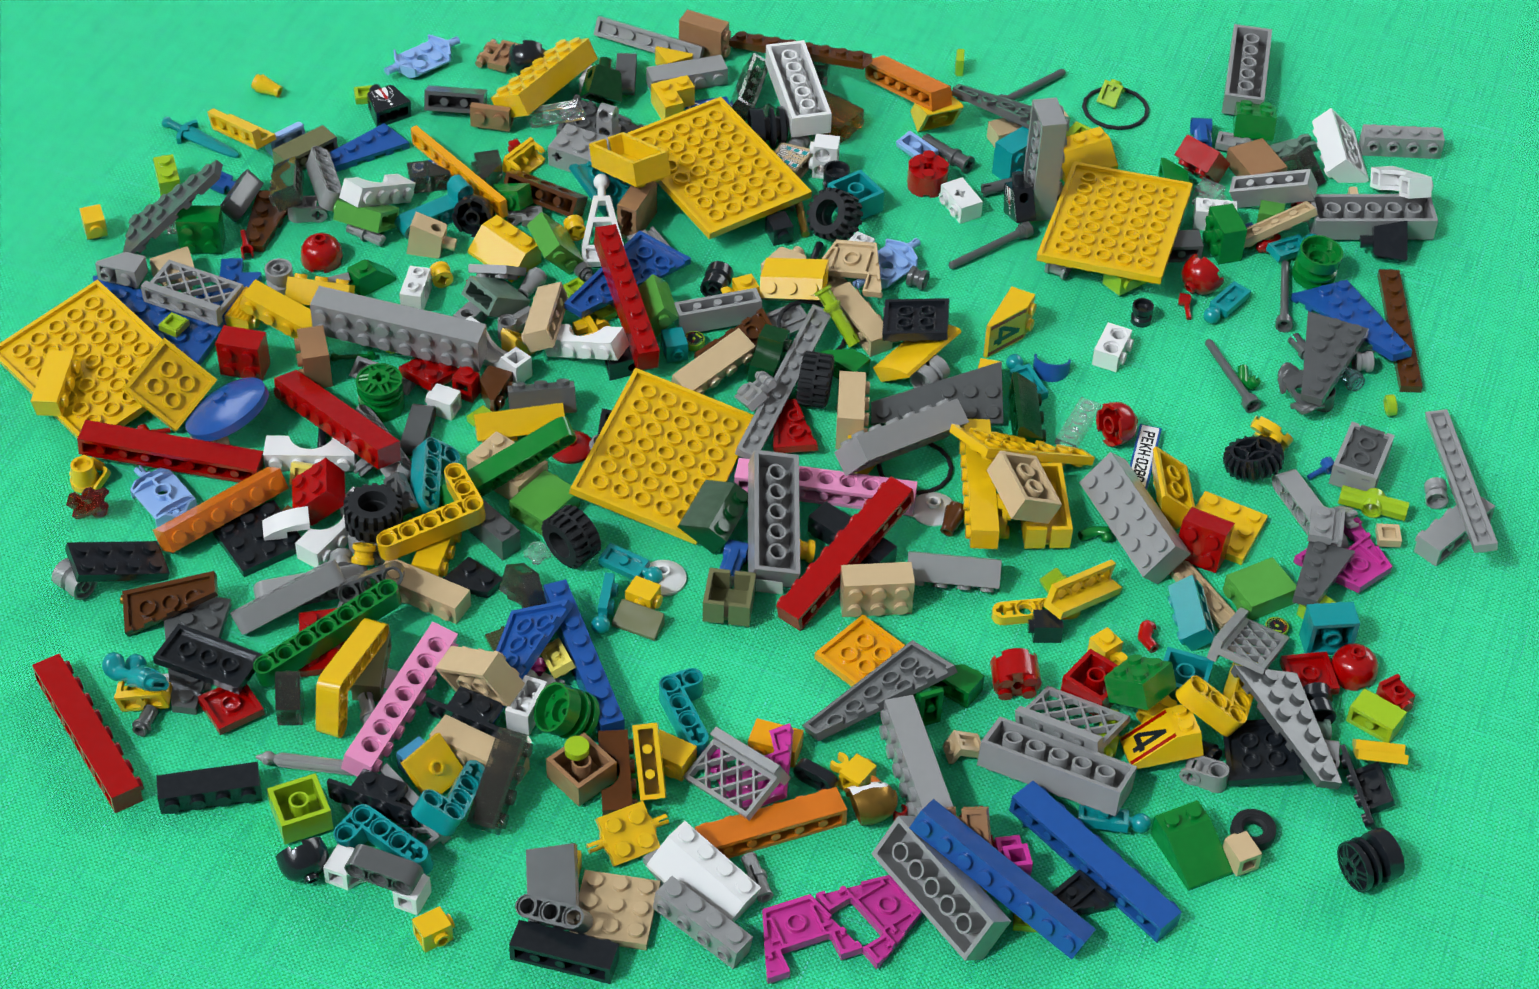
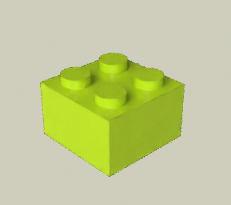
[267,773,333,844]

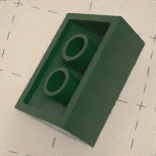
[1008,372,1046,444]
[677,480,748,554]

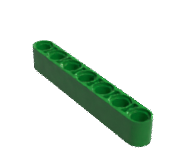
[438,417,577,508]
[253,579,402,687]

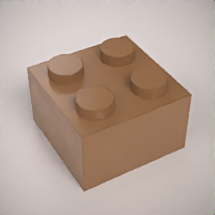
[294,325,333,388]
[546,733,617,807]

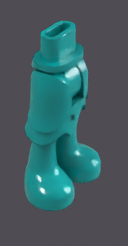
[102,652,169,691]

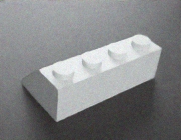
[1312,108,1369,183]
[646,821,761,922]

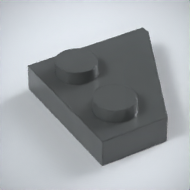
[383,472,418,516]

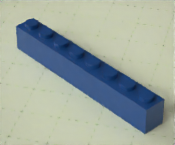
[543,579,625,734]
[1009,781,1182,942]
[909,799,1096,960]

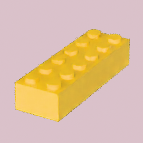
[491,37,598,118]

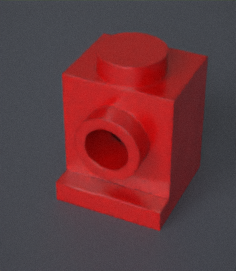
[452,366,480,403]
[1376,674,1415,712]

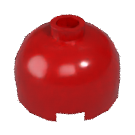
[301,233,343,273]
[1182,254,1224,295]
[1096,402,1138,447]
[1331,643,1379,691]

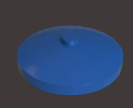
[185,377,269,441]

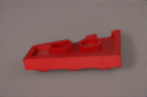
[773,399,819,453]

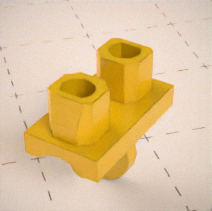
[572,314,610,336]

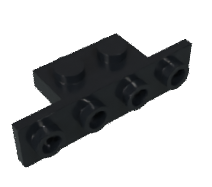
[425,686,513,745]
[1339,744,1396,830]
[327,769,419,828]

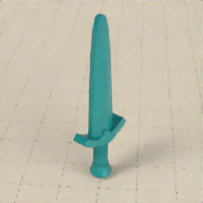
[162,116,239,158]

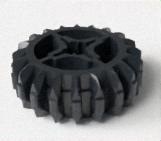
[1223,434,1284,482]

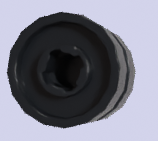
[822,161,850,190]
[700,261,734,297]
[1303,682,1337,724]

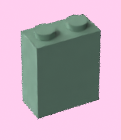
[461,276,531,317]

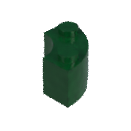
[747,324,792,383]

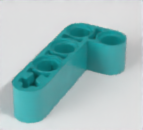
[394,175,474,239]
[410,437,460,517]
[659,668,709,758]
[411,760,486,836]
[333,804,434,875]

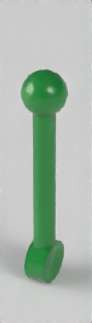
[330,351,376,362]

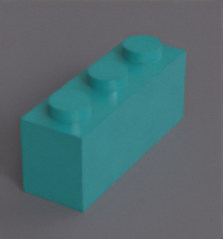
[1168,574,1216,651]

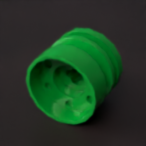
[1292,235,1343,289]
[356,363,405,422]
[534,682,600,739]

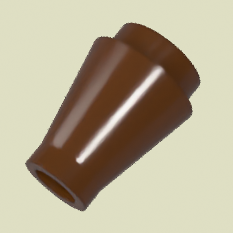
[940,501,965,536]

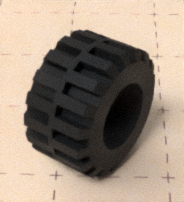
[807,187,863,242]
[796,351,835,409]
[343,483,403,543]
[541,505,601,569]

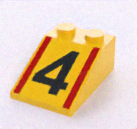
[983,286,1037,358]
[1120,705,1204,769]

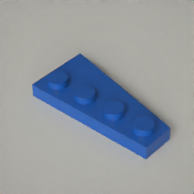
[329,123,410,172]

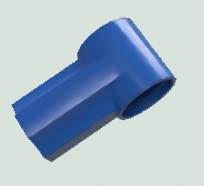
[1190,118,1212,147]
[719,539,748,576]

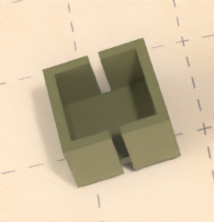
[702,568,756,627]

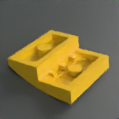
[1352,739,1409,765]

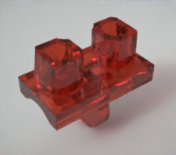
[66,487,109,519]

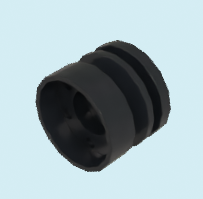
[747,106,788,149]
[1337,828,1405,893]

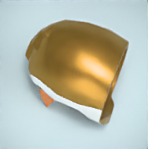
[844,775,898,826]

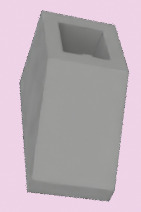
[95,252,148,288]

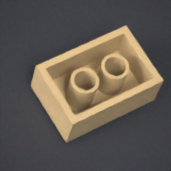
[835,371,870,449]
[466,431,548,500]
[987,451,1062,524]
[839,562,915,617]
[435,646,525,707]

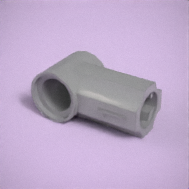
[498,306,531,341]

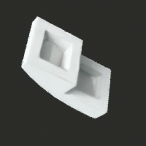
[262,506,310,541]

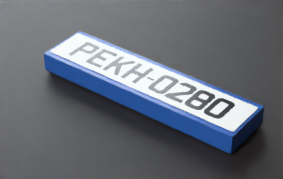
[1130,424,1162,490]

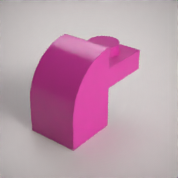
[994,835,1033,876]

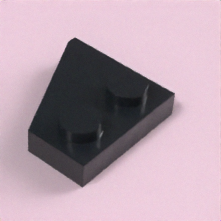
[443,557,504,598]
[1051,869,1116,915]

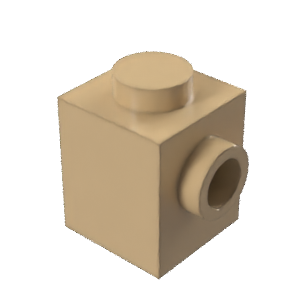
[1223,831,1262,877]

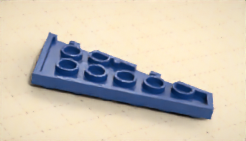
[564,231,691,318]
[1291,280,1412,361]
[493,599,574,724]

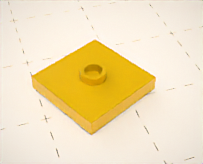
[401,733,463,794]

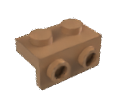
[470,102,514,131]

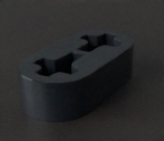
[793,758,839,791]

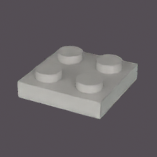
[468,264,526,280]

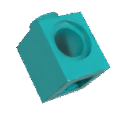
[661,327,688,363]

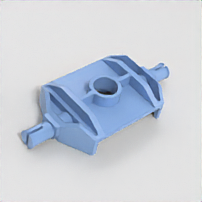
[384,34,460,78]
[853,238,921,289]
[130,465,197,527]

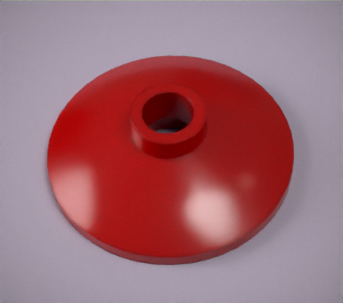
[552,430,591,464]

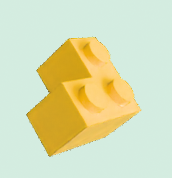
[651,75,695,119]

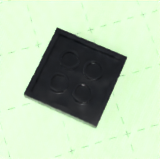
[882,298,950,342]
[212,500,301,577]
[1223,719,1304,787]

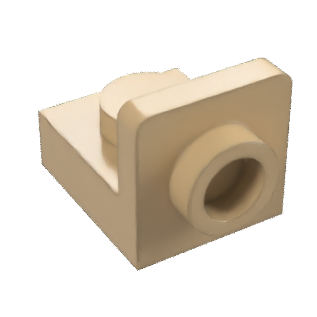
[943,730,981,764]

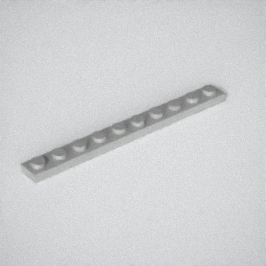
[735,304,831,459]
[1425,409,1498,553]

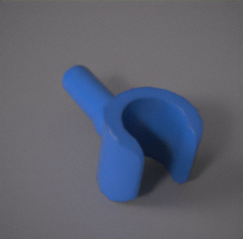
[1307,457,1334,480]

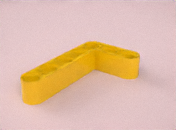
[376,463,486,561]
[316,618,389,738]
[1176,653,1261,737]

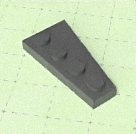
[1292,541,1355,606]

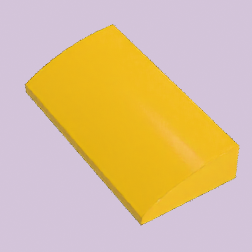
[873,324,961,382]

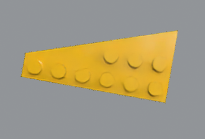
[949,424,1095,467]

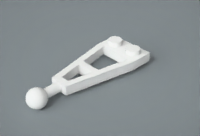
[582,174,624,267]

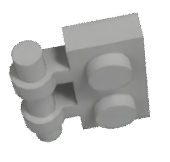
[734,371,777,412]

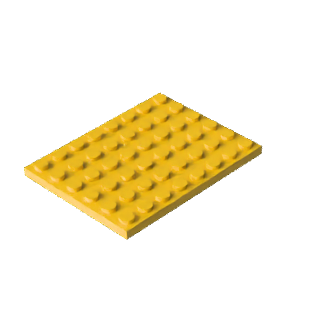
[626,97,812,240]
[1036,162,1193,284]
[0,279,163,438]
[569,368,754,545]

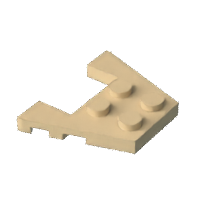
[822,239,883,298]

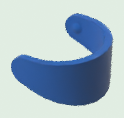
[1033,354,1071,382]

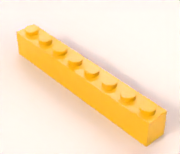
[958,419,1000,549]

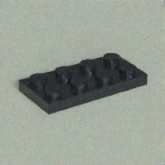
[65,541,170,582]
[153,623,263,694]

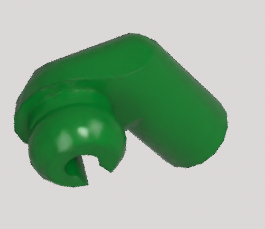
[1238,364,1261,390]
[1078,526,1113,542]

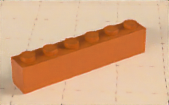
[865,55,952,111]
[153,467,289,553]
[695,787,847,858]

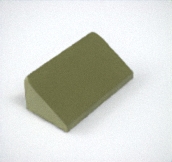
[612,599,665,641]

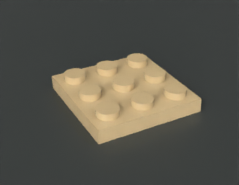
[570,870,661,950]

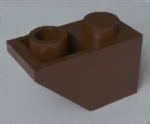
[479,365,515,412]

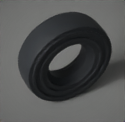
[1230,809,1276,851]

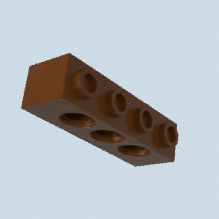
[504,170,588,216]

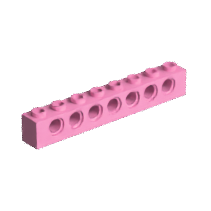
[734,458,917,516]
[341,621,459,777]

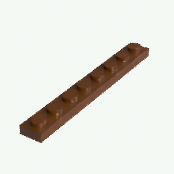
[729,31,872,70]
[1377,269,1423,393]

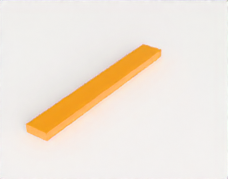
[410,125,508,218]

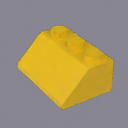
[1061,126,1118,182]
[468,215,542,283]
[759,258,829,302]
[1152,446,1195,529]

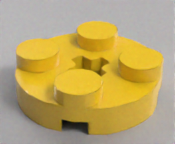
[1250,416,1293,452]
[996,493,1011,539]

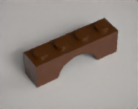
[598,729,637,816]

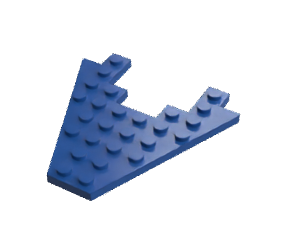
[93,258,262,366]

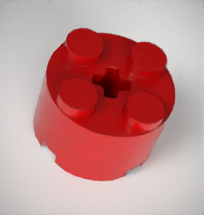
[907,150,949,198]
[990,648,1042,700]

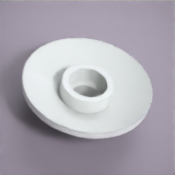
[913,492,952,526]
[642,560,686,596]

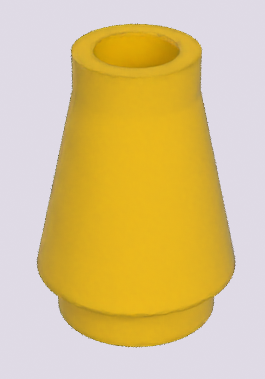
[251,74,283,97]

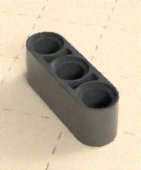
[616,53,637,96]
[220,169,264,222]
[400,404,436,456]
[338,561,405,603]
[344,844,424,895]
[515,894,593,933]

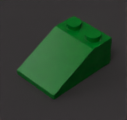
[1151,800,1233,891]

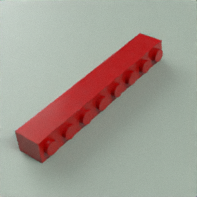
[594,224,660,370]
[274,370,401,469]
[77,420,264,483]
[776,476,914,632]
[32,653,144,813]

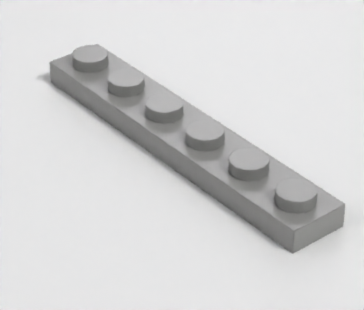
[593,16,705,59]

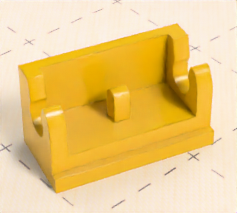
[502,137,545,174]
[114,678,173,712]

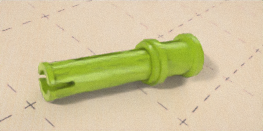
[814,284,861,348]

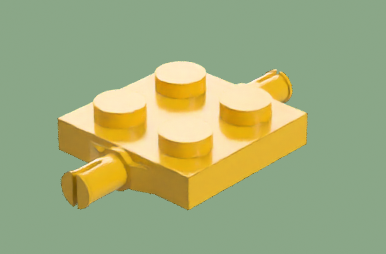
[586,801,669,867]

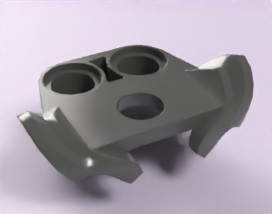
[1277,362,1336,415]

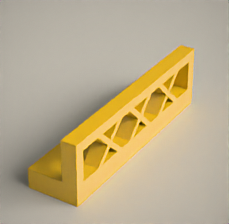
[207,108,276,150]
[1044,559,1122,620]

